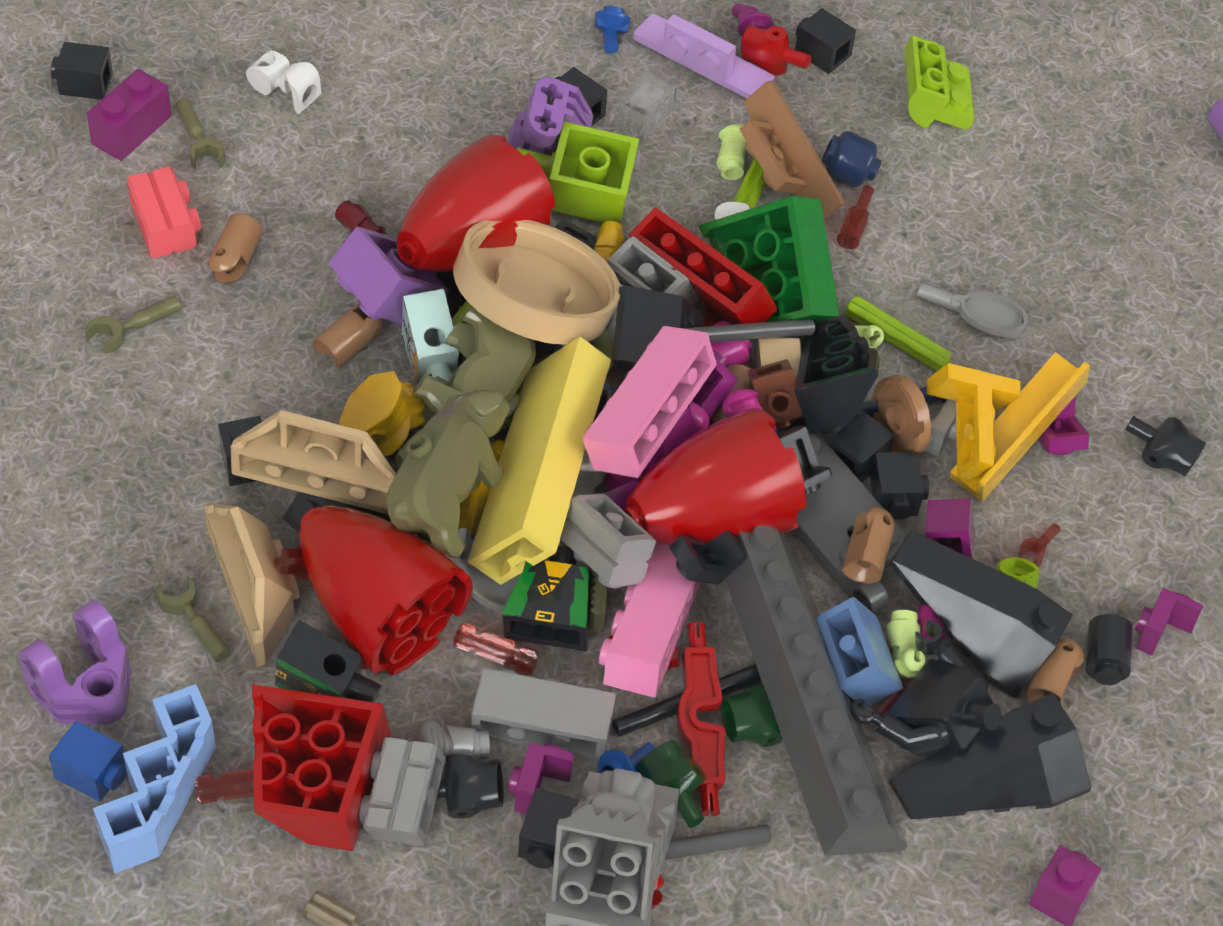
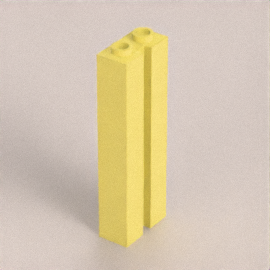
[467,336,611,585]

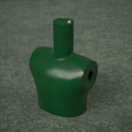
[720,685,783,747]
[637,740,706,828]

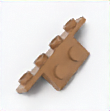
[740,81,844,221]

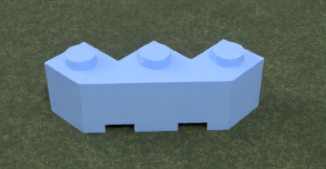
[93,684,216,874]

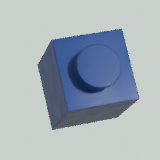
[49,721,127,802]

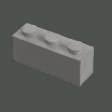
[471,668,616,761]

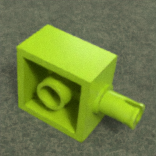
[517,121,639,223]

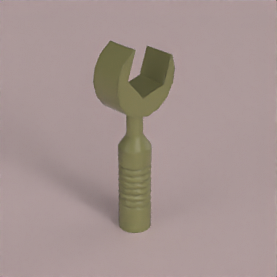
[175,98,225,169]
[85,296,181,354]
[157,576,231,662]

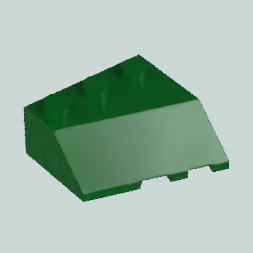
[698,196,840,323]

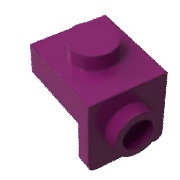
[688,350,738,419]
[1038,396,1089,455]
[1135,588,1203,655]
[508,742,574,814]

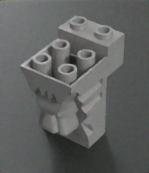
[545,768,680,926]

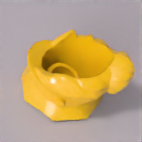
[339,371,427,456]

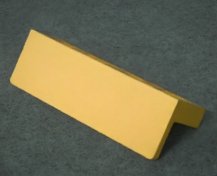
[949,352,1090,502]

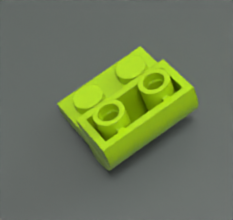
[904,35,975,130]

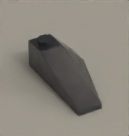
[794,315,880,435]
[889,530,1073,698]
[889,693,1091,820]

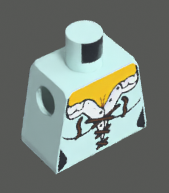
[401,289,459,384]

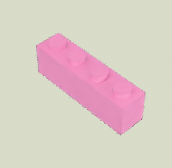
[583,326,717,478]
[599,543,701,698]

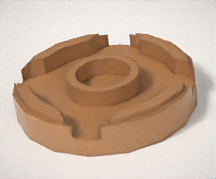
[872,375,931,455]

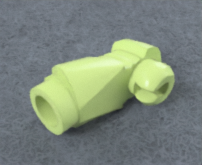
[716,124,747,180]
[886,610,926,679]

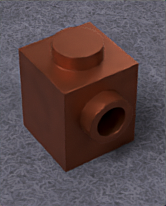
[747,359,803,428]

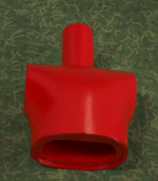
[741,25,811,76]

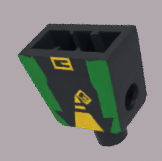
[502,546,590,651]
[275,620,382,702]

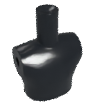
[1125,416,1207,477]
[436,755,504,818]

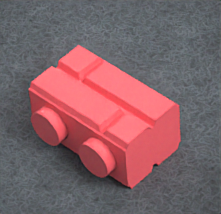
[127,166,201,258]

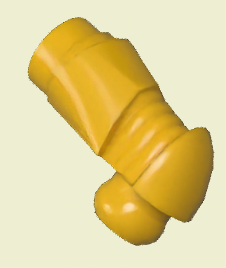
[594,221,625,262]

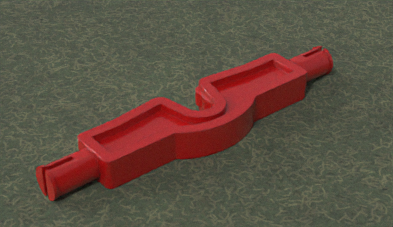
[676,621,726,816]

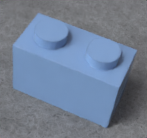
[816,597,903,708]

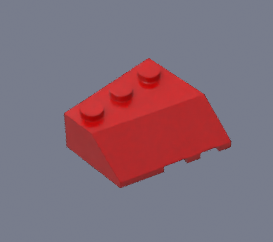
[252,684,391,851]

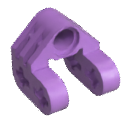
[507,77,593,155]
[18,599,132,725]

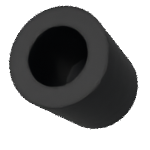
[1086,614,1132,685]

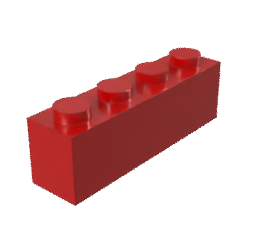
[628,207,777,325]

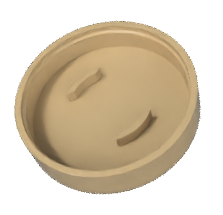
[453,220,620,345]

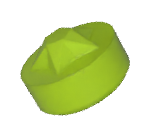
[996,557,1040,588]

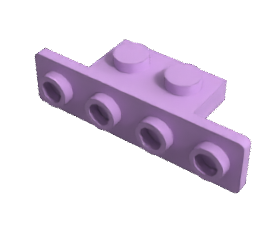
[633,14,775,98]

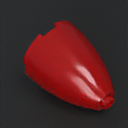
[397,135,556,272]
[623,408,806,545]
[299,505,473,676]

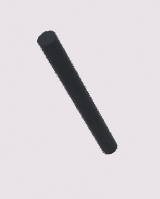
[612,664,761,737]

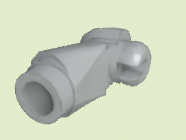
[414,721,490,760]

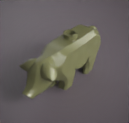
[395,305,536,468]
[386,390,510,558]

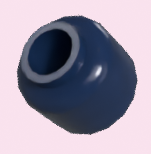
[821,131,881,187]

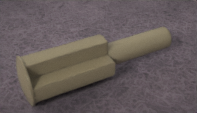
[303,890,365,926]

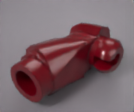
[335,200,386,235]

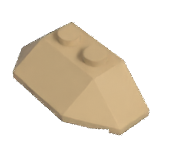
[231,410,396,515]
[203,503,300,667]

